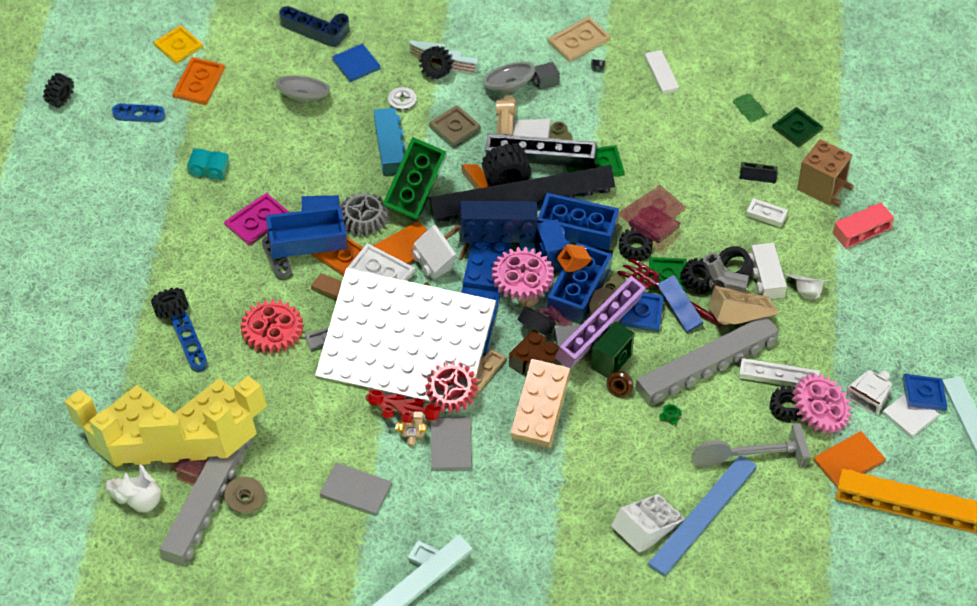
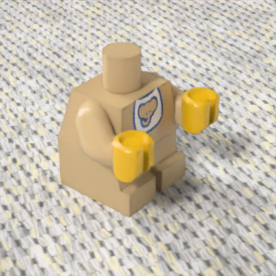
[395,411,427,446]

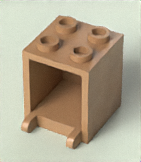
[797,139,854,207]

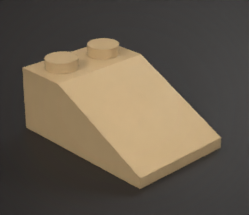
[708,286,778,325]

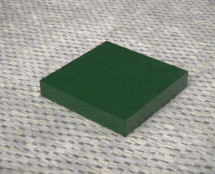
[772,107,823,148]

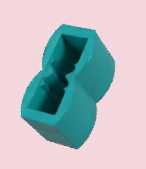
[187,148,230,180]

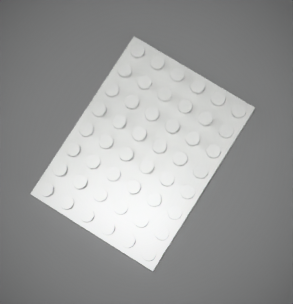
[315,268,496,411]

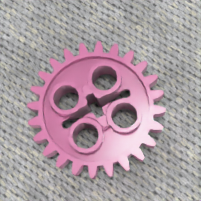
[492,247,554,301]
[792,373,852,434]

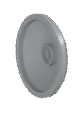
[483,62,535,92]
[276,75,330,104]

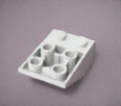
[611,494,685,552]

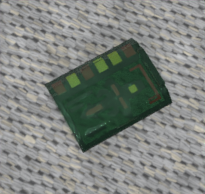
[733,93,768,123]

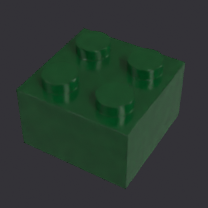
[591,322,635,378]

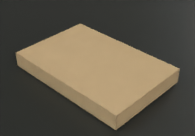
[548,16,611,63]

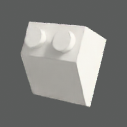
[411,225,456,280]

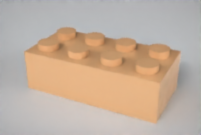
[510,359,571,448]

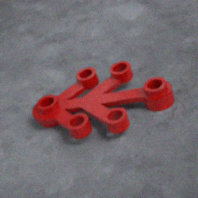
[366,390,441,423]

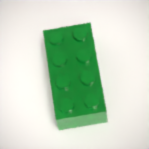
[382,137,447,222]

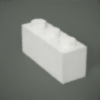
[748,243,787,299]

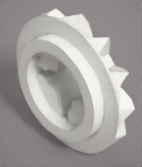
[388,87,417,111]

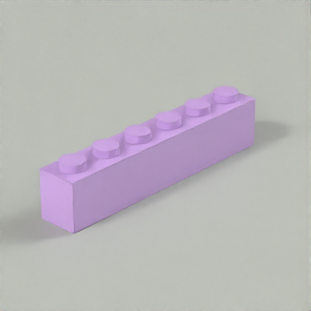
[555,276,646,369]

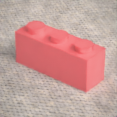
[833,202,894,249]

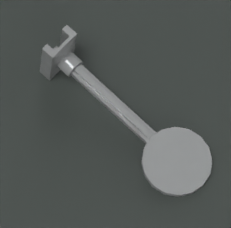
[692,424,811,468]

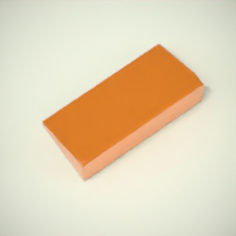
[462,164,489,189]

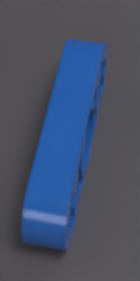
[112,104,165,123]

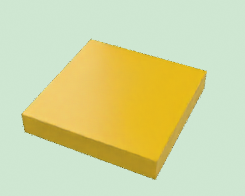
[153,25,203,64]

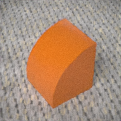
[557,245,592,272]

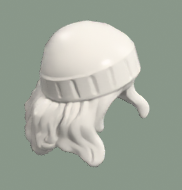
[105,464,161,513]

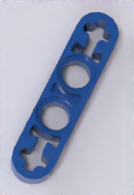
[171,312,207,372]

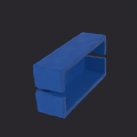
[266,206,347,259]

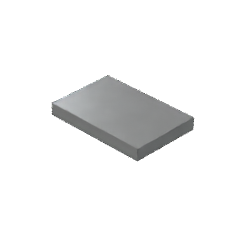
[431,418,471,471]
[320,463,392,516]

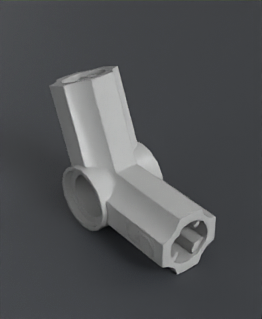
[703,252,749,292]

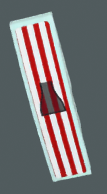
[409,40,478,75]

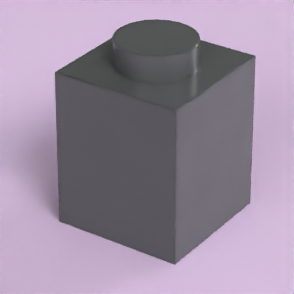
[531,61,560,90]

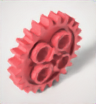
[240,299,304,354]

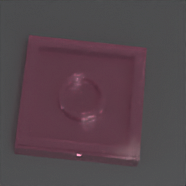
[628,205,681,244]

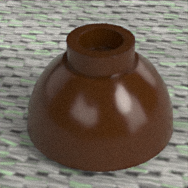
[606,371,633,398]

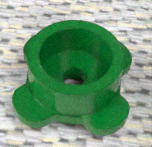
[659,404,682,424]

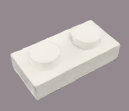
[746,198,788,228]

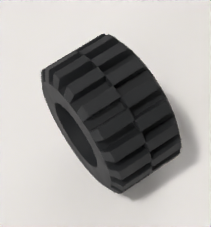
[482,144,532,186]

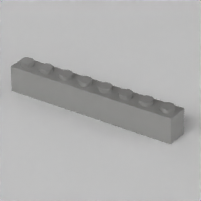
[635,317,779,406]
[160,438,253,567]

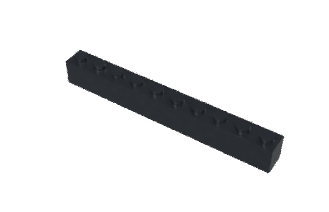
[428,165,615,222]

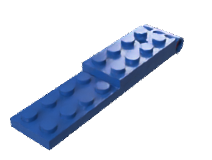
[461,242,512,356]

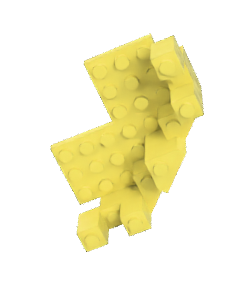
[64,376,267,467]

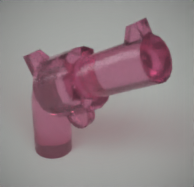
[537,306,573,327]

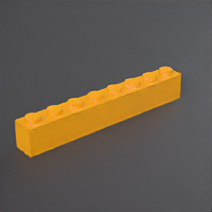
[835,469,977,533]

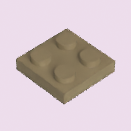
[429,105,481,147]

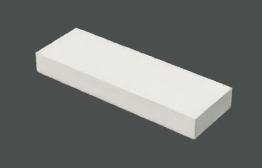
[644,50,679,95]

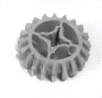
[341,191,389,237]

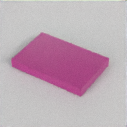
[224,192,289,246]

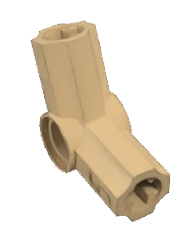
[496,94,516,135]

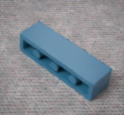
[374,108,406,175]

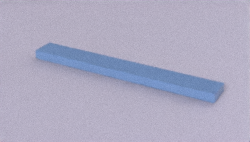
[648,456,757,577]

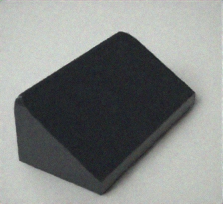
[739,162,778,184]

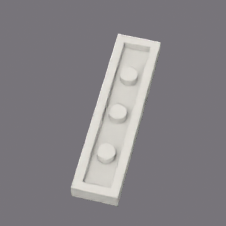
[739,358,820,387]

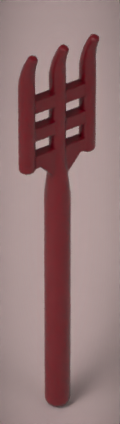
[617,259,723,327]

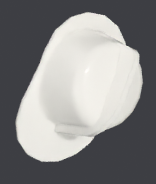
[785,274,828,299]

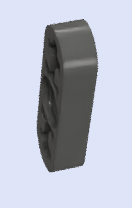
[262,236,292,280]

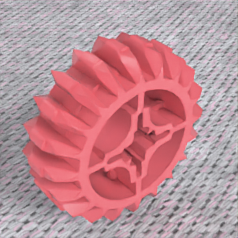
[425,360,479,414]

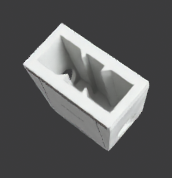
[846,370,892,416]

